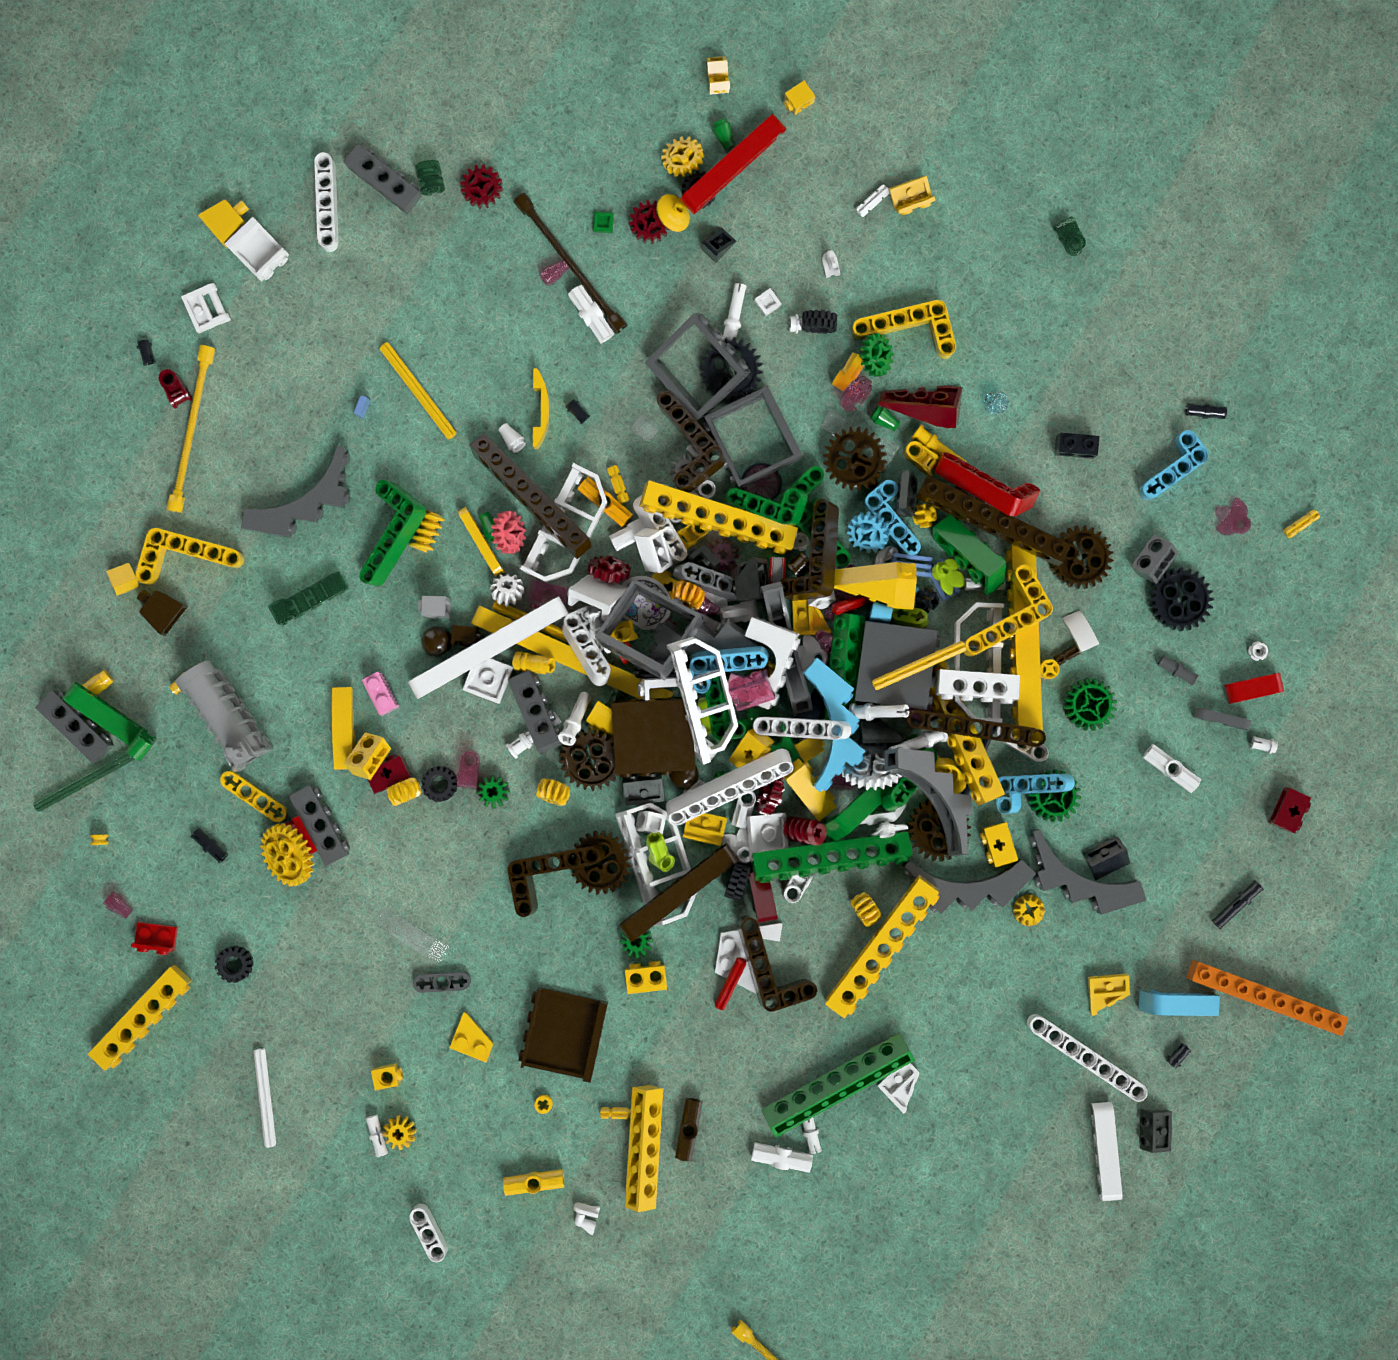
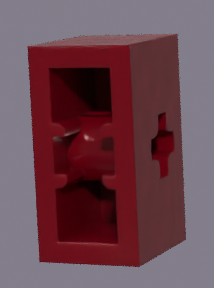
[367,754,413,794]
[1268,787,1311,834]

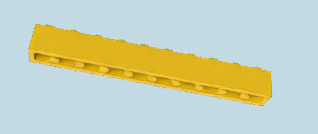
[1005,545,1043,743]

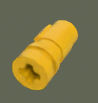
[512,652,555,674]
[81,670,114,695]

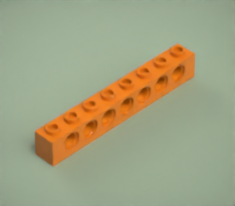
[1186,959,1348,1036]

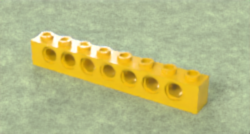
[639,480,798,554]
[929,649,1005,806]
[825,875,940,1019]

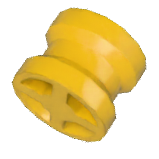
[1040,659,1060,679]

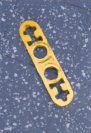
[457,507,505,577]
[220,771,288,822]

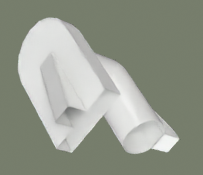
[822,250,840,278]
[573,1202,600,1235]

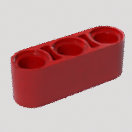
[1224,672,1285,704]

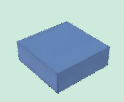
[354,395,370,419]

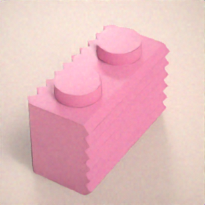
[362,672,399,716]

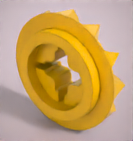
[1013,894,1045,926]

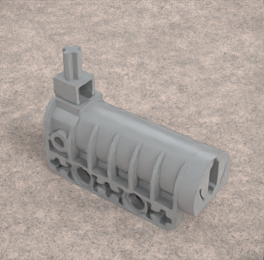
[175,660,273,772]

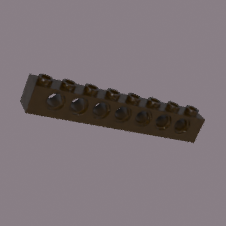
[469,433,592,559]
[916,475,1071,567]

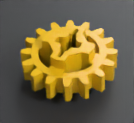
[661,136,704,177]

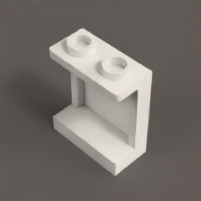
[225,217,289,282]
[567,574,627,621]
[638,677,693,700]

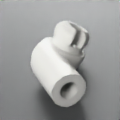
[874,546,898,565]

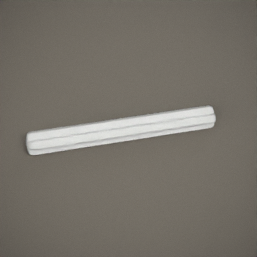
[254,1048,276,1148]

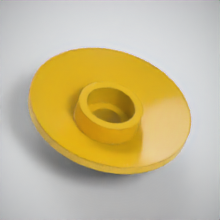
[657,194,690,232]

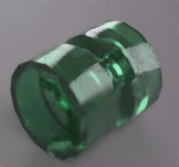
[415,160,446,196]

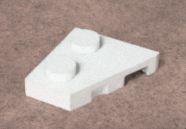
[860,803,907,825]
[877,1063,919,1114]

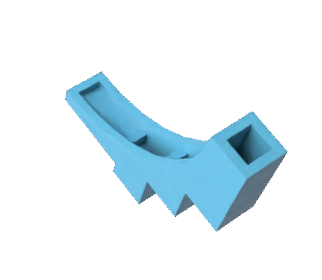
[802,658,865,792]

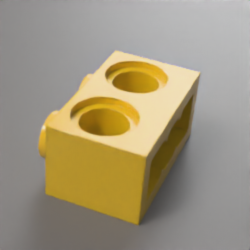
[344,732,391,780]
[625,961,667,994]

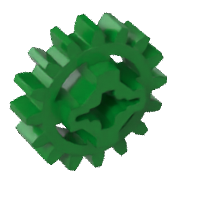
[859,333,894,377]

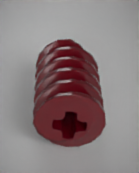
[783,816,827,845]

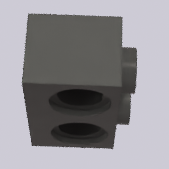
[1131,535,1179,584]

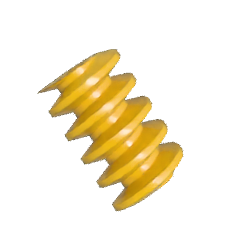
[409,510,445,553]

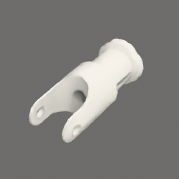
[585,608,611,653]

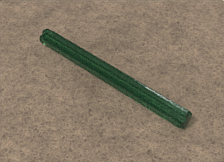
[33,752,135,812]

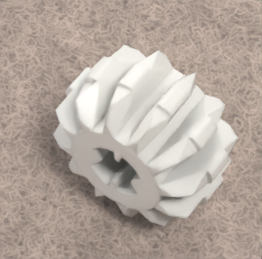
[490,573,524,607]

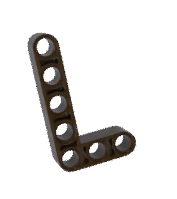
[657,391,725,493]
[779,498,839,601]
[508,845,605,917]
[737,915,818,1012]

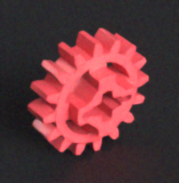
[491,511,526,554]

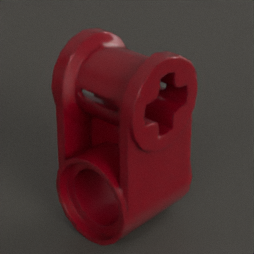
[158,369,193,409]

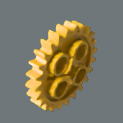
[260,823,314,887]

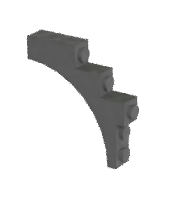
[241,446,350,538]
[761,581,813,715]
[637,618,765,670]
[884,748,972,856]
[1028,829,1146,915]
[902,859,1036,914]

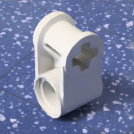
[783,864,814,903]

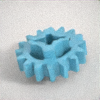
[847,511,890,553]

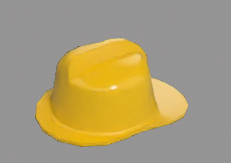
[935,755,966,794]

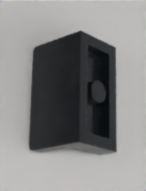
[1082,836,1130,880]

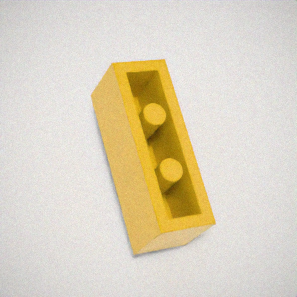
[783,758,837,821]

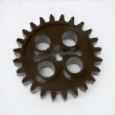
[823,426,887,491]
[1050,525,1114,589]
[559,728,620,791]
[906,799,971,862]
[571,830,633,895]

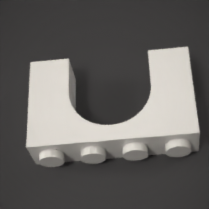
[728,617,800,709]

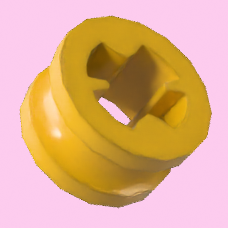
[90,834,109,845]
[534,1095,553,1114]

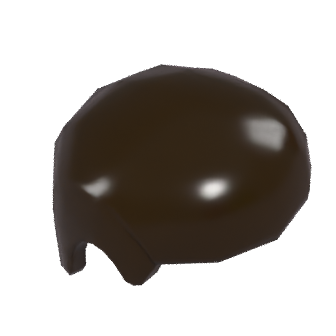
[421,626,452,656]
[669,765,699,790]

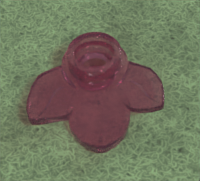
[1215,498,1251,535]

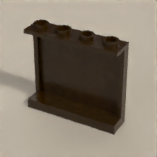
[611,697,696,777]
[518,987,608,1083]

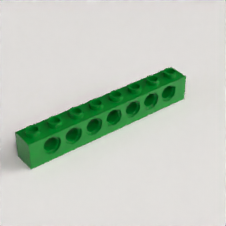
[751,832,913,883]
[761,1033,915,1137]

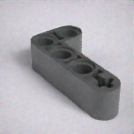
[673,562,747,601]

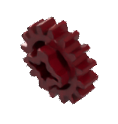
[460,164,503,209]
[629,200,670,244]
[587,555,631,583]
[756,777,784,816]

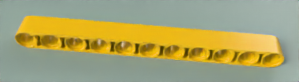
[471,605,674,699]

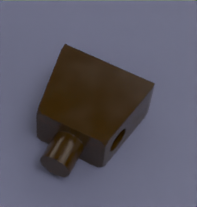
[137,590,188,636]

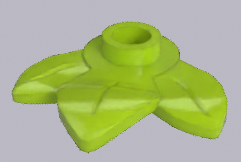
[932,559,965,596]

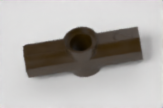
[675,1098,703,1162]

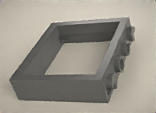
[645,313,751,421]
[703,386,802,489]
[595,579,703,681]

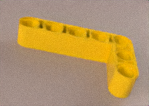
[851,300,956,359]
[135,528,244,585]
[963,565,1053,657]

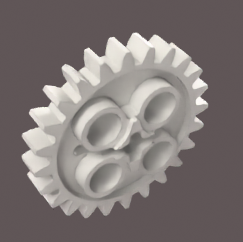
[842,743,902,790]

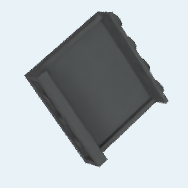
[855,621,941,711]

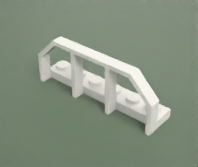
[520,463,607,582]
[953,603,1004,723]
[667,637,738,764]
[615,803,697,926]

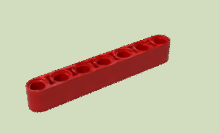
[679,114,787,215]

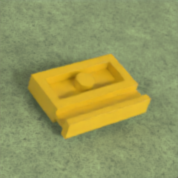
[683,813,727,846]

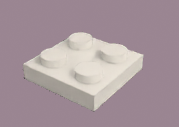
[463,659,514,704]
[747,813,789,856]

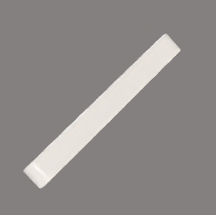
[408,597,569,699]

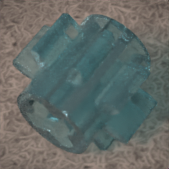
[984,390,1009,415]

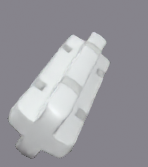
[856,185,889,217]

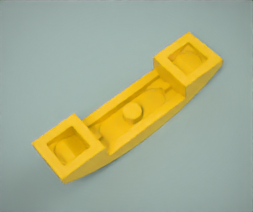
[533,368,550,449]

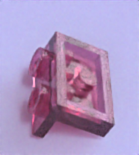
[729,670,775,711]

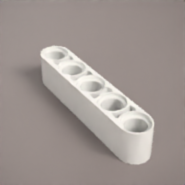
[314,152,339,252]
[753,717,852,740]
[1090,1102,1122,1201]

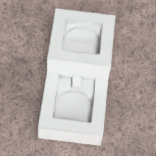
[1062,610,1099,653]

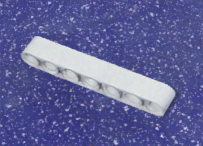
[666,749,793,825]
[1027,1014,1147,1102]

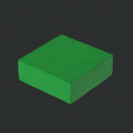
[593,212,614,233]

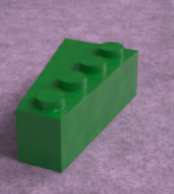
[933,514,1006,597]

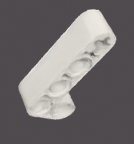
[633,484,687,566]
[562,606,611,686]

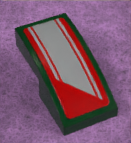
[768,555,788,584]

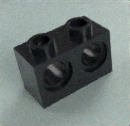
[1054,432,1100,459]

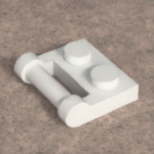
[181,283,231,333]

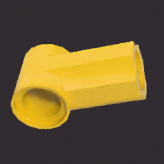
[832,353,865,394]

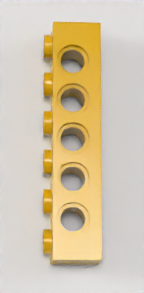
[87,965,192,1071]
[625,1085,663,1212]

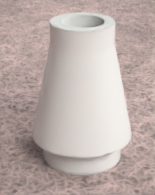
[499,423,526,453]

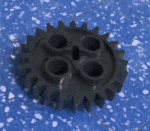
[700,337,764,401]
[1148,567,1214,632]

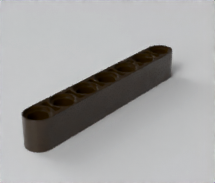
[906,710,1046,747]
[618,843,739,942]

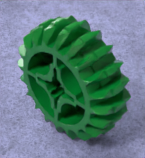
[1063,678,1117,731]
[1027,769,1081,823]

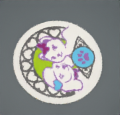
[622,576,671,630]

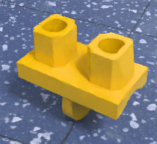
[611,619,638,642]

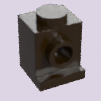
[451,625,481,647]

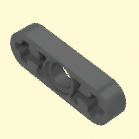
[1193,707,1251,730]
[413,972,471,993]

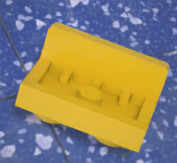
[888,175,936,215]

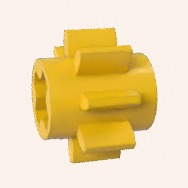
[913,504,937,528]

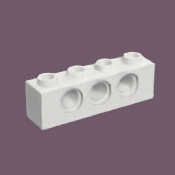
[935,669,1020,704]

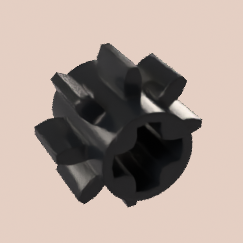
[915,587,939,613]

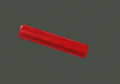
[832,595,878,615]
[715,957,747,1010]

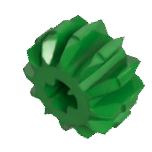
[476,775,510,809]
[620,930,653,958]

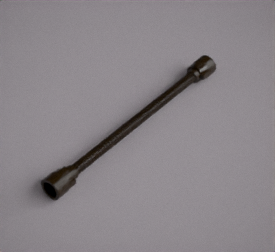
[513,193,628,334]

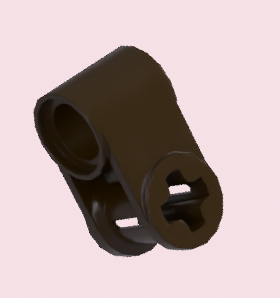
[788,552,810,577]

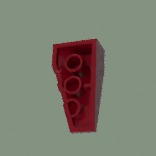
[878,385,963,429]

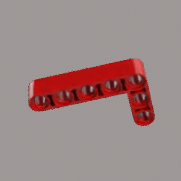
[935,452,1041,517]

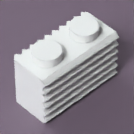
[634,528,673,573]

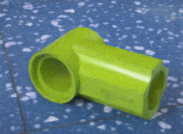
[645,832,675,872]

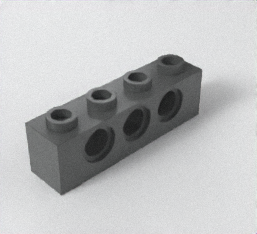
[343,144,422,215]
[508,670,562,754]
[35,690,114,763]
[289,785,350,866]

